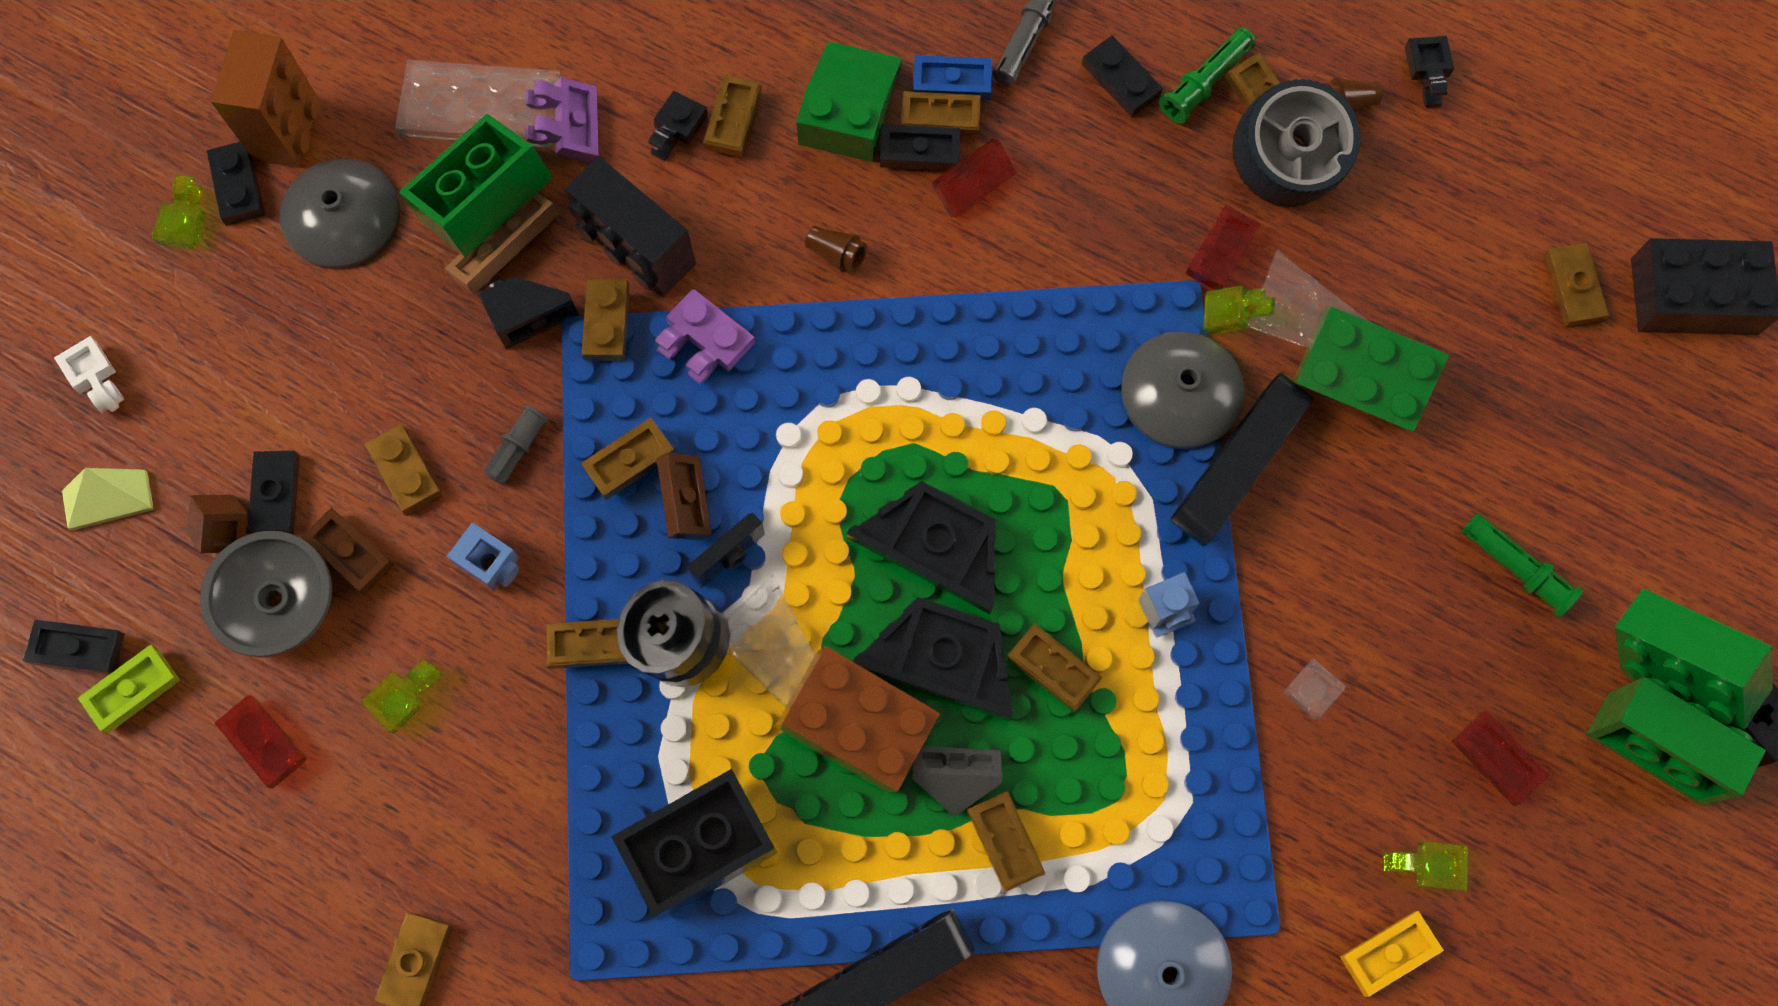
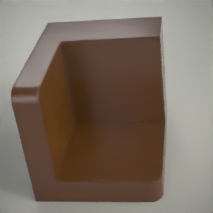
[187,495,247,554]

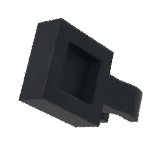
[1405,36,1454,107]
[648,90,708,161]

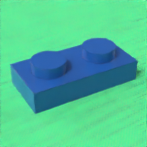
[913,55,992,100]

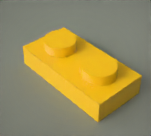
[1340,911,1444,997]

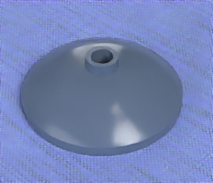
[1096,900,1232,1006]

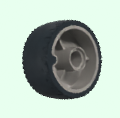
[1232,79,1361,206]

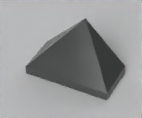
[913,746,1002,817]

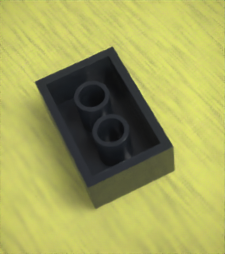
[565,156,696,297]
[1631,238,1778,335]
[611,769,778,921]

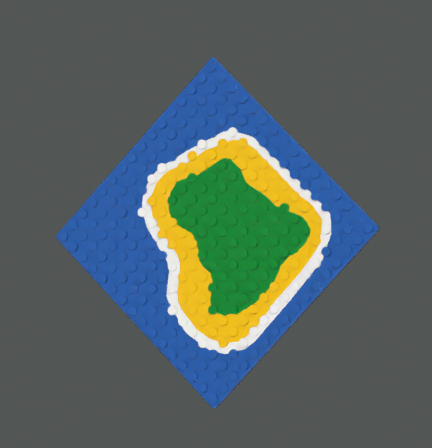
[562,280,1280,981]

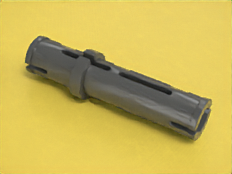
[992,0,1058,85]

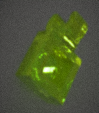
[152,175,206,250]
[1203,286,1275,335]
[361,659,442,734]
[1384,841,1468,892]

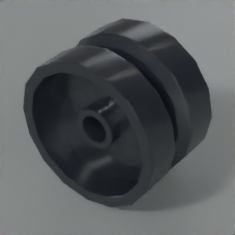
[617,580,730,687]

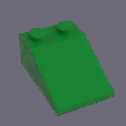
[796,41,902,162]

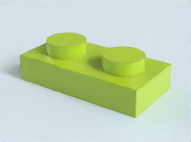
[78,645,181,734]

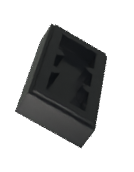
[247,451,300,534]
[688,512,765,589]

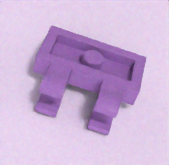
[526,77,599,163]
[655,289,755,385]

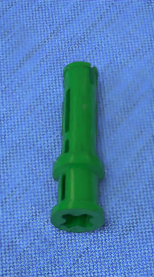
[1159,27,1256,124]
[1460,512,1584,618]

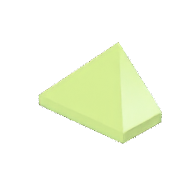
[62,468,154,531]

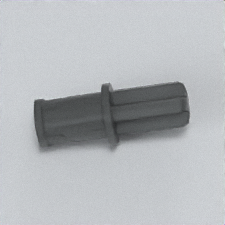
[484,405,548,485]

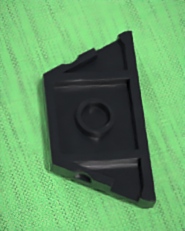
[847,481,996,614]
[853,597,1013,721]

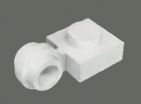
[54,336,124,413]

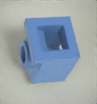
[446,522,519,592]
[1138,572,1199,638]

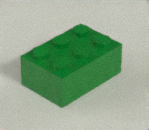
[399,113,553,257]
[1293,305,1449,432]
[1614,588,1773,730]
[1586,677,1766,806]

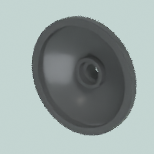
[280,158,400,269]
[1121,331,1245,450]
[200,531,332,658]

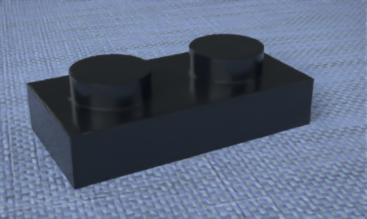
[1082,35,1163,118]
[880,124,961,171]
[206,142,265,226]
[23,619,125,675]

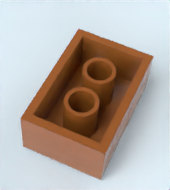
[211,30,321,168]
[774,646,940,792]

